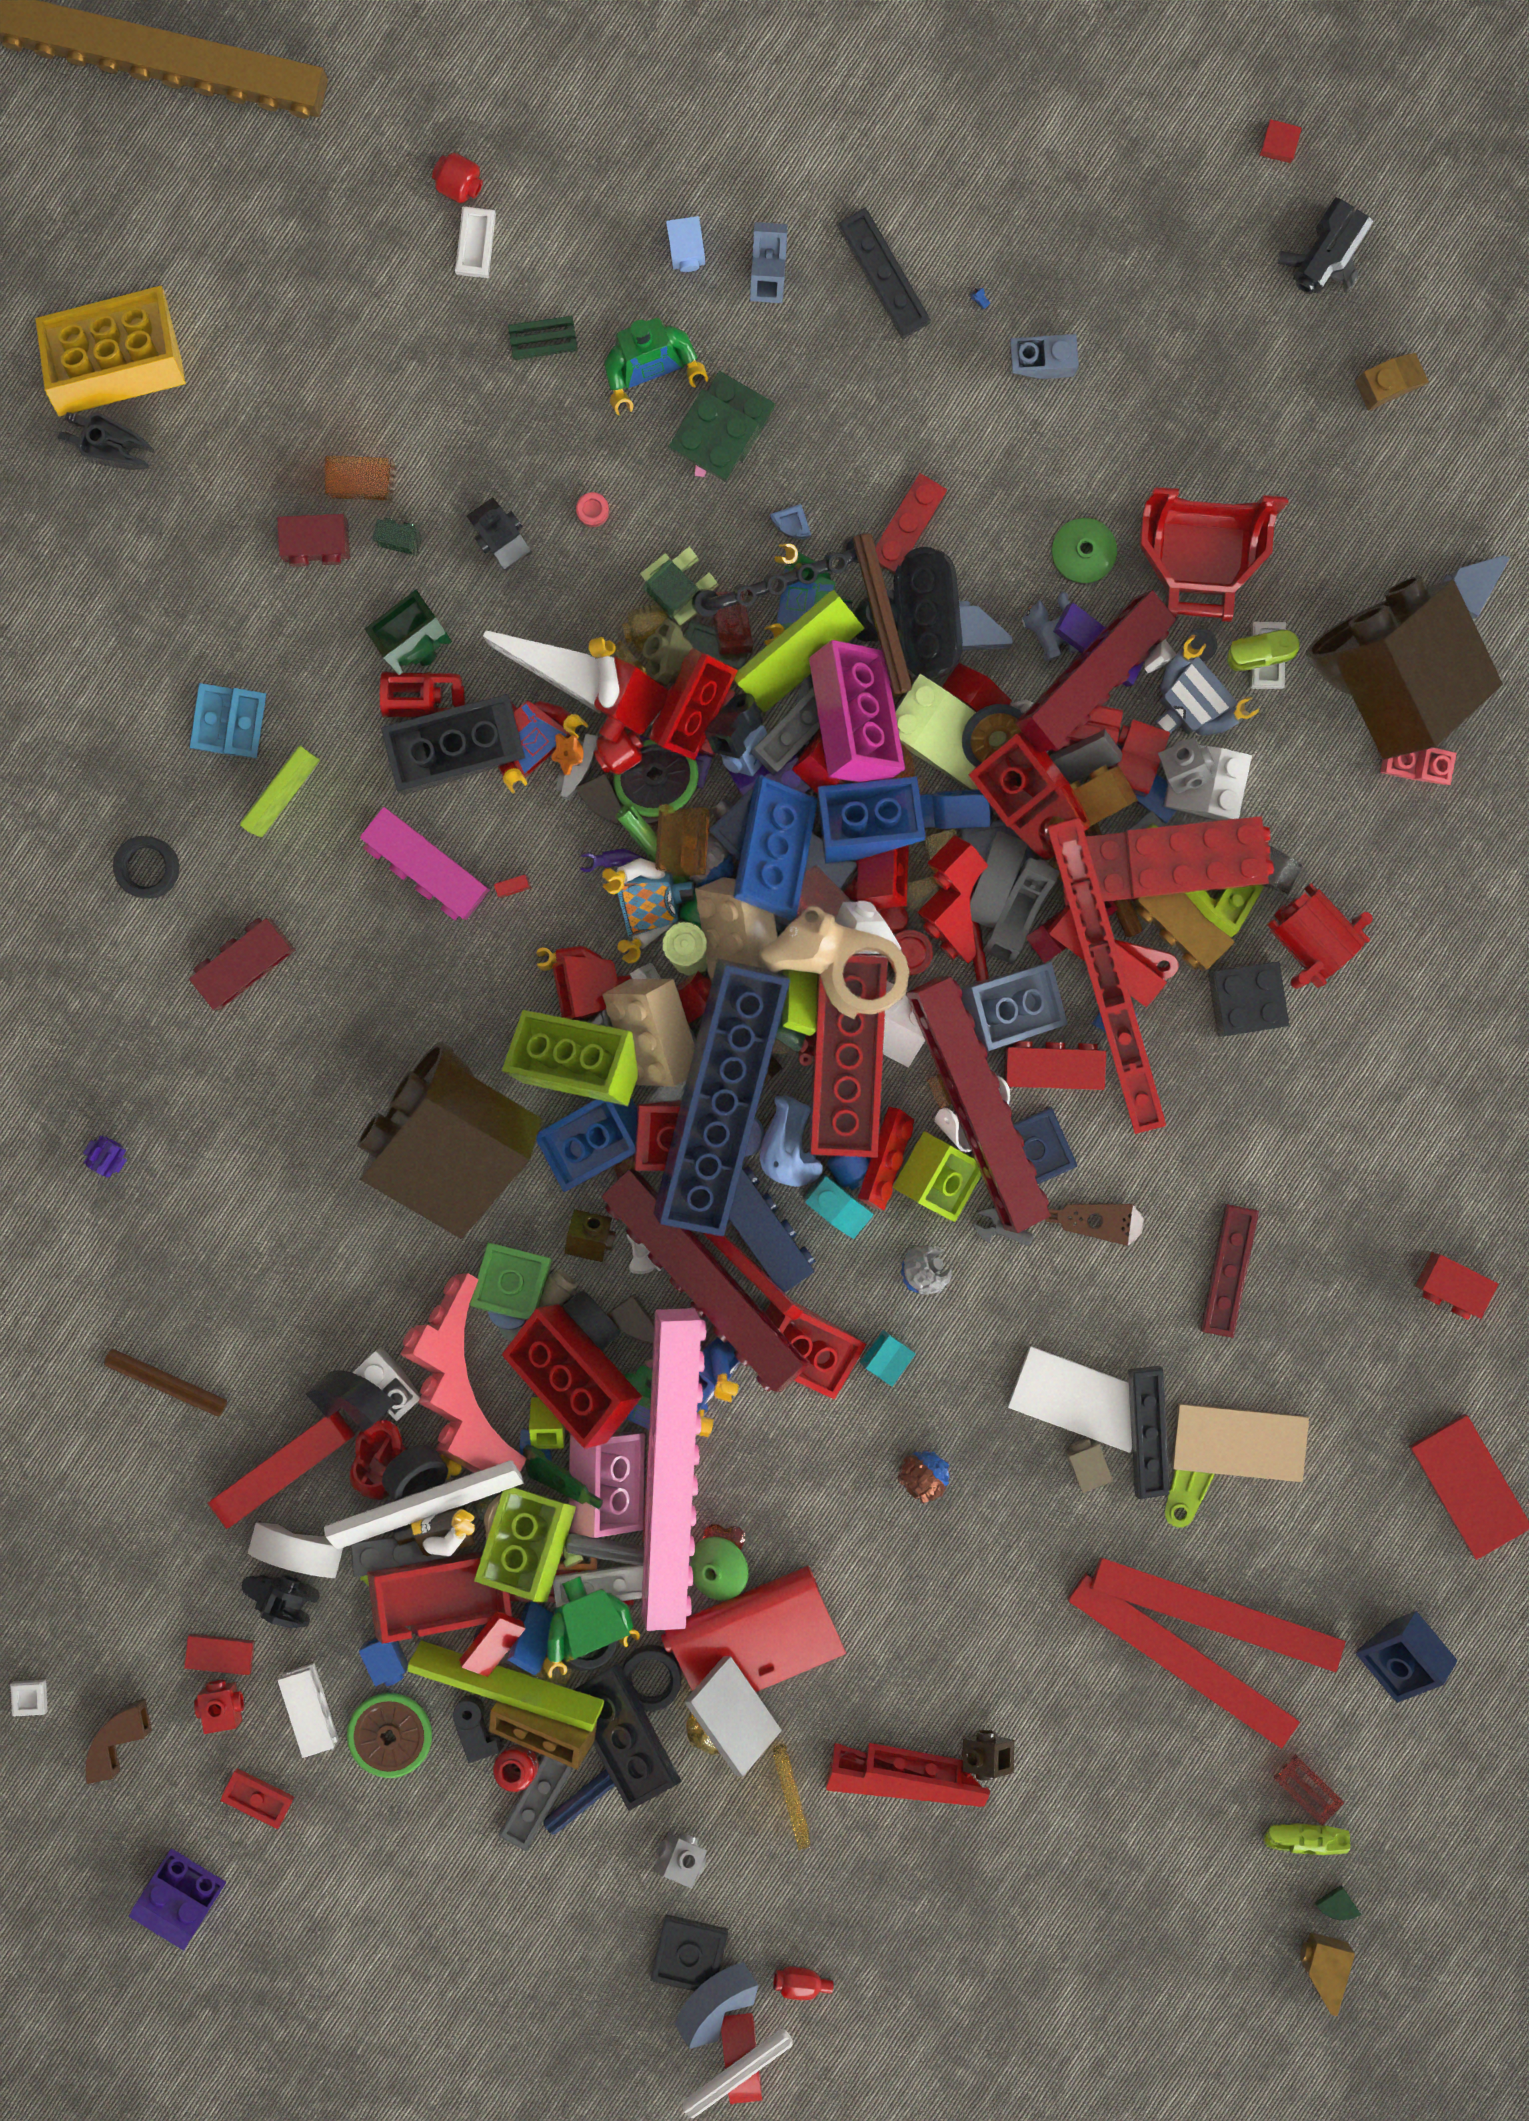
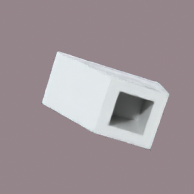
[353,1347,421,1421]

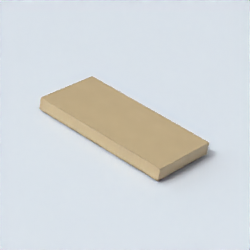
[1172,1403,1309,1482]

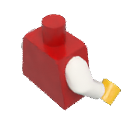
[589,637,669,743]

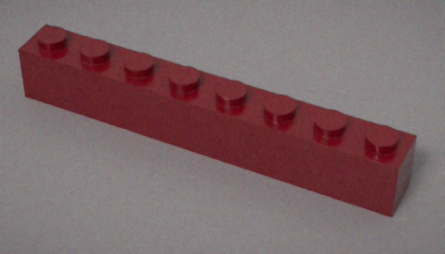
[906,976,1051,1233]
[601,1170,810,1393]

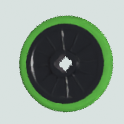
[614,739,698,817]

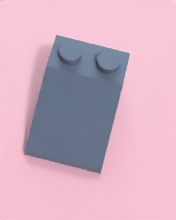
[960,962,1068,1051]

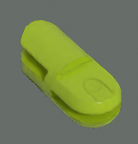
[1227,629,1300,671]

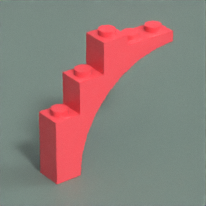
[400,1273,527,1473]

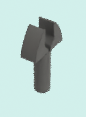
[972,1208,1034,1246]

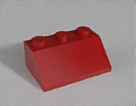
[649,648,738,760]

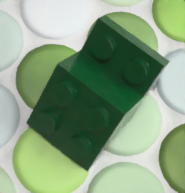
[668,371,776,482]

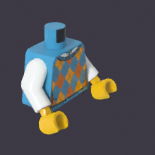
[602,858,695,963]

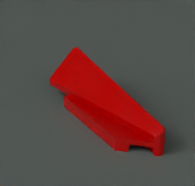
[826,1743,990,1807]

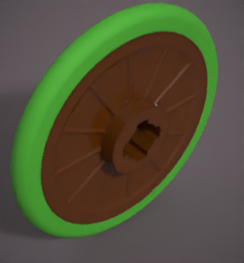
[347,1693,432,1778]

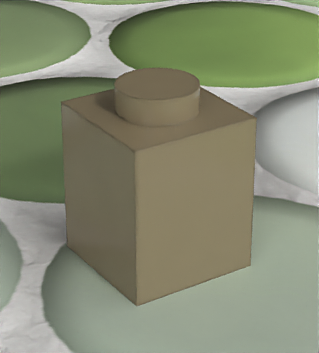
[1065,1438,1113,1493]

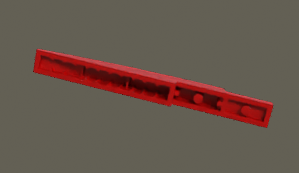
[1047,817,1167,1134]

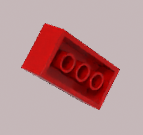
[502,1304,642,1449]

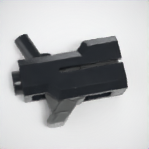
[1277,197,1374,294]

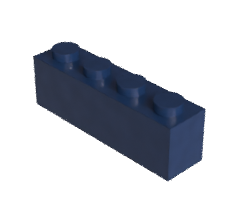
[729,1165,816,1293]

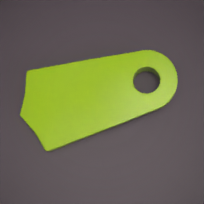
[1165,1470,1215,1528]

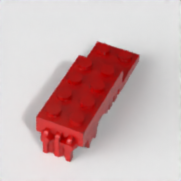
[1062,816,1274,906]

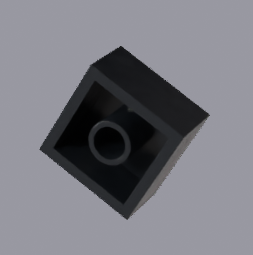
[1208,961,1290,1037]

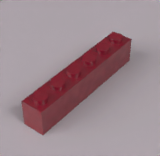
[1015,590,1176,753]

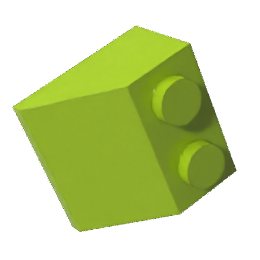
[893,1131,982,1222]

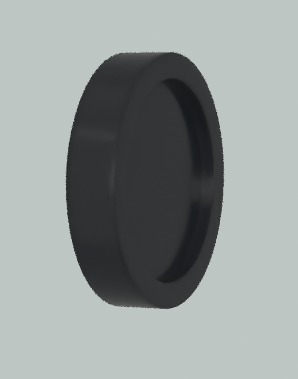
[1184,629,1218,662]

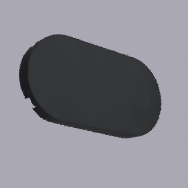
[893,547,963,679]

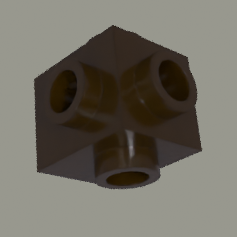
[962,1730,1014,1781]

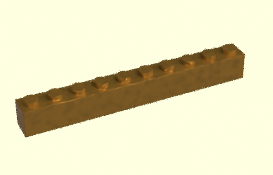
[0,0,328,119]

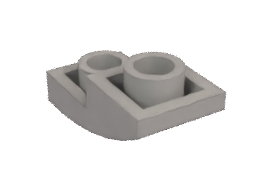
[556,734,599,800]

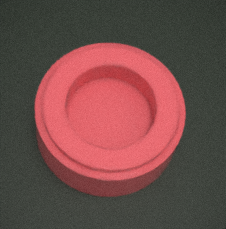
[576,492,609,527]

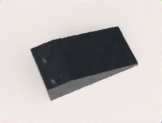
[381,694,525,795]

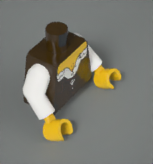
[393,1454,475,1556]

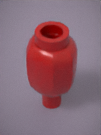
[773,1966,834,2000]

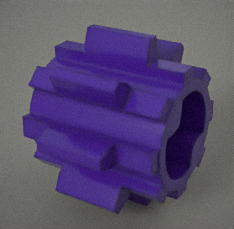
[83,1135,127,1178]

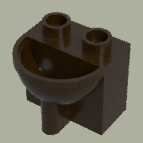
[1305,575,1503,760]
[357,1041,542,1239]

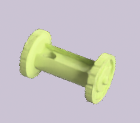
[663,922,708,976]

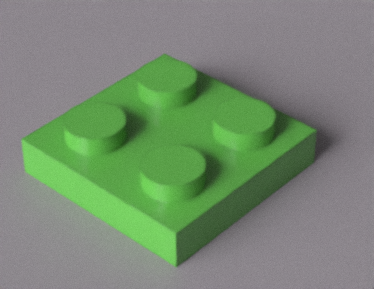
[470,1242,552,1321]

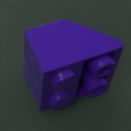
[128,1848,226,1951]

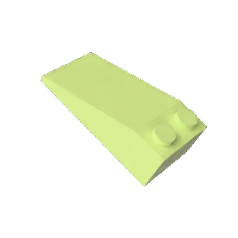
[895,674,1006,790]

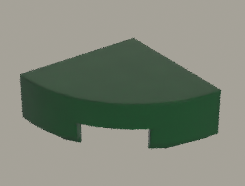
[1314,1885,1361,1921]

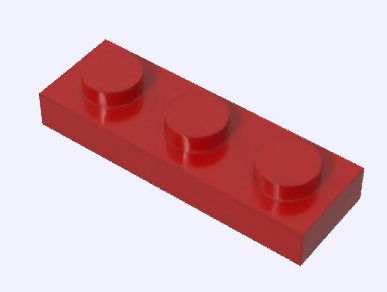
[875,473,948,574]
[858,1107,915,1211]

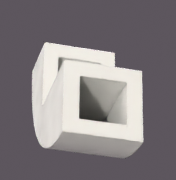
[248,1522,343,1578]

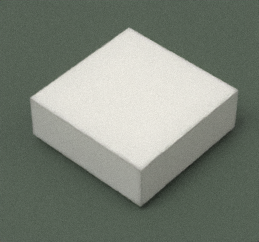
[10,1679,48,1716]

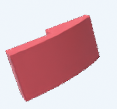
[1380,748,1457,785]

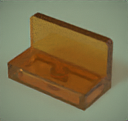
[655,804,710,877]

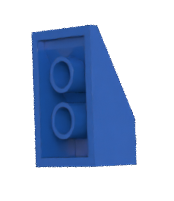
[818,777,925,863]
[536,1097,638,1192]

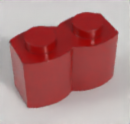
[1107,719,1170,797]

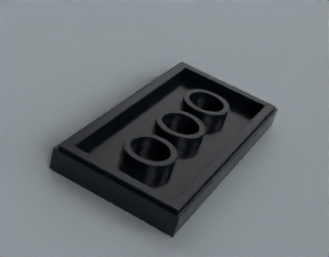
[573,1663,682,1811]

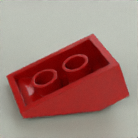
[634,1100,682,1171]
[765,1301,867,1400]

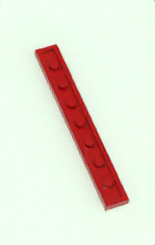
[1090,1557,1346,1673]
[1067,1572,1300,1749]

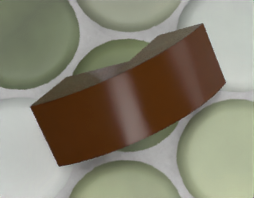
[86,1699,152,1784]

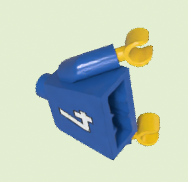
[696,1337,740,1437]

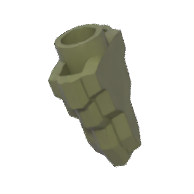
[643,619,693,686]

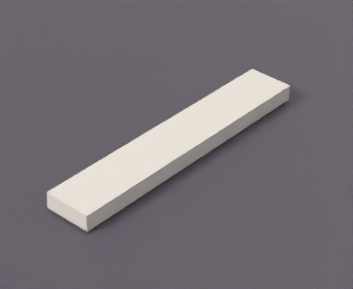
[324,1460,524,1549]

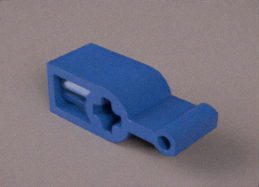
[919,789,993,829]

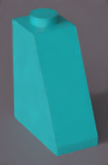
[803,1173,874,1239]

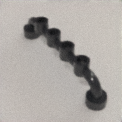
[692,535,859,617]

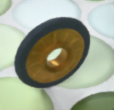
[962,704,1024,767]

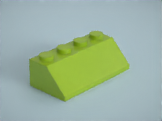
[502,1010,638,1106]

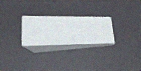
[1145,639,1176,673]

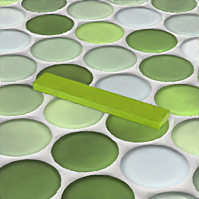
[408,1641,604,1732]

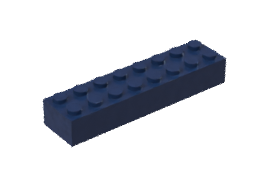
[653,958,790,1236]

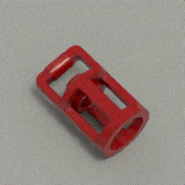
[379,671,465,718]

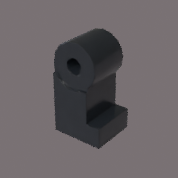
[704,693,762,759]
[453,1695,503,1764]

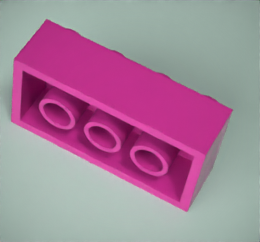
[809,640,905,782]

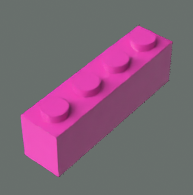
[359,807,490,921]

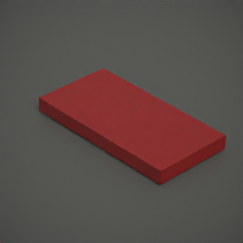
[1409,1414,1529,1560]

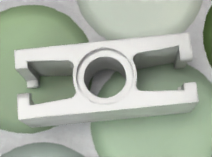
[278,1663,339,1758]

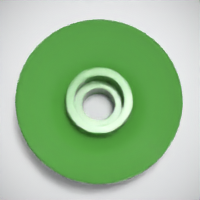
[1052,518,1117,584]
[690,1537,748,1601]

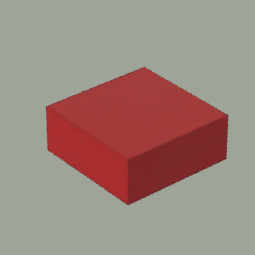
[1260,119,1302,163]
[494,874,532,898]

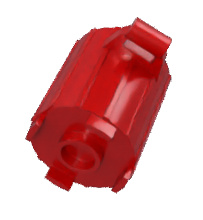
[1266,883,1373,989]

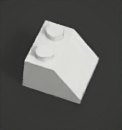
[1163,745,1252,821]
[883,981,925,1068]

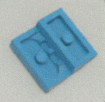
[189,683,266,759]

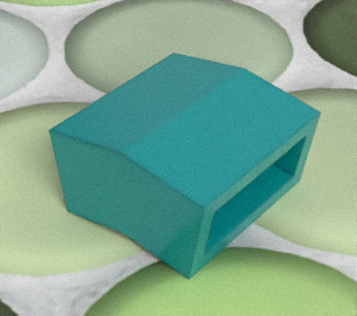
[859,1330,916,1387]

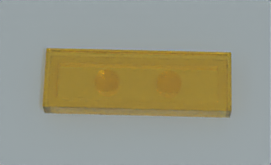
[773,1744,811,1850]

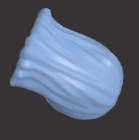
[760,1095,823,1187]

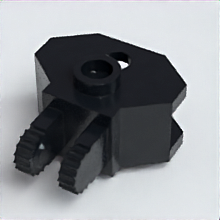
[466,497,532,571]
[241,1574,320,1629]

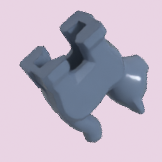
[1022,592,1078,662]

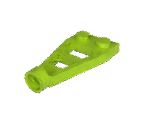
[1147,823,1264,937]

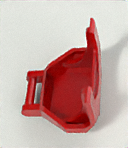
[1139,487,1289,622]

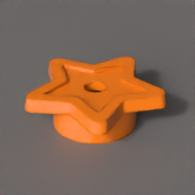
[551,733,584,775]

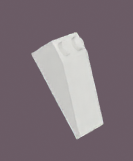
[483,630,601,714]

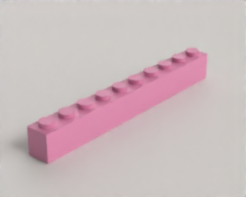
[641,1308,706,1631]

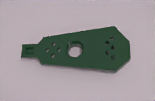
[523,1444,603,1510]

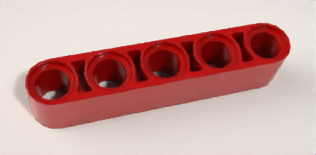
[207,1410,355,1530]

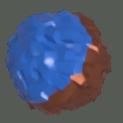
[897,1451,950,1504]

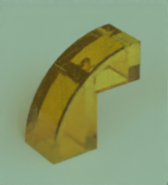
[907,828,957,911]

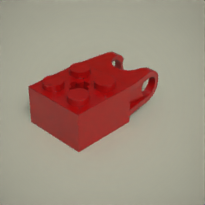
[968,732,1090,860]

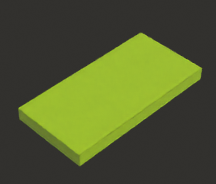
[734,590,864,713]

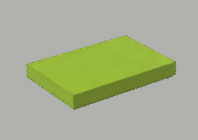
[240,746,320,838]

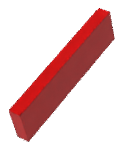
[1047,905,1167,1008]
[702,1232,803,1320]

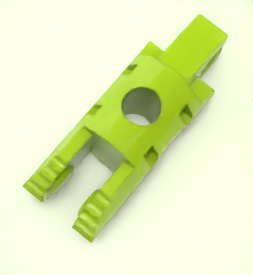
[1263,1823,1350,1855]

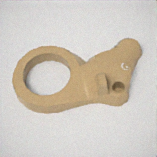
[758,906,909,1019]

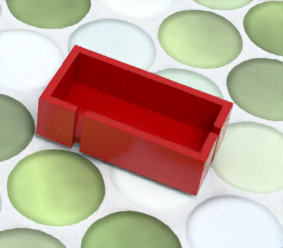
[367,1551,512,1644]

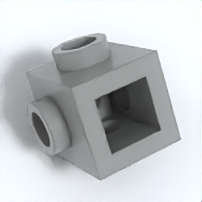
[1158,737,1214,795]
[653,1832,707,1889]

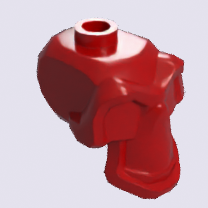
[349,1420,408,1500]

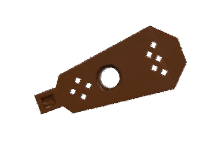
[1045,1204,1144,1246]

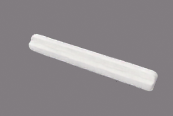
[682,2029,793,2118]

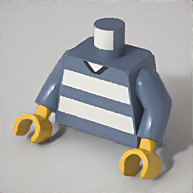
[1155,635,1259,736]

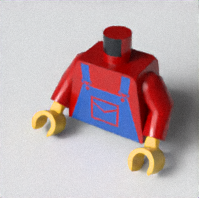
[498,700,588,793]

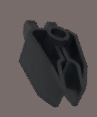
[58,412,154,470]

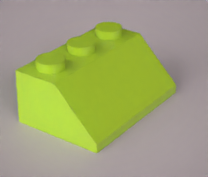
[474,1487,576,1603]

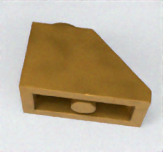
[1355,353,1429,411]
[1300,1932,1355,2016]

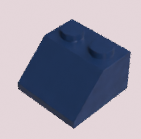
[1355,1611,1458,1703]

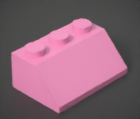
[569,1432,645,1538]

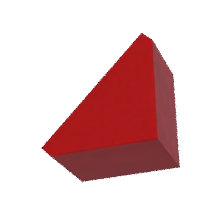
[941,662,1012,712]

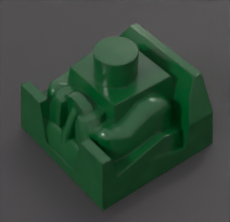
[365,589,452,675]

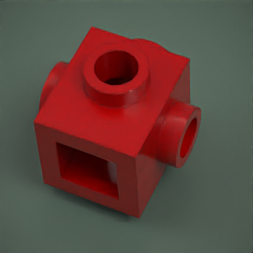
[194,1679,244,1734]

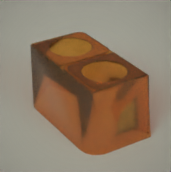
[325,456,395,501]

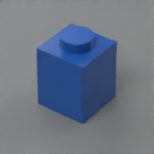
[359,1638,408,1686]

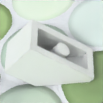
[835,901,901,954]

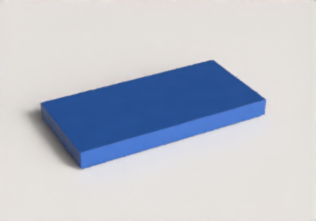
[733,775,818,920]

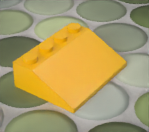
[35,285,186,417]

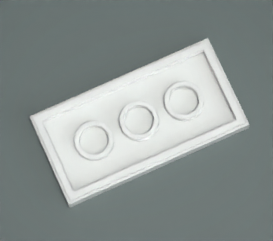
[1007,1346,1132,1453]

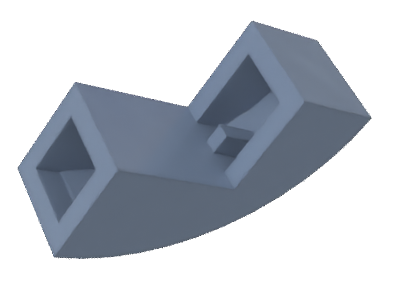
[675,1962,758,2049]

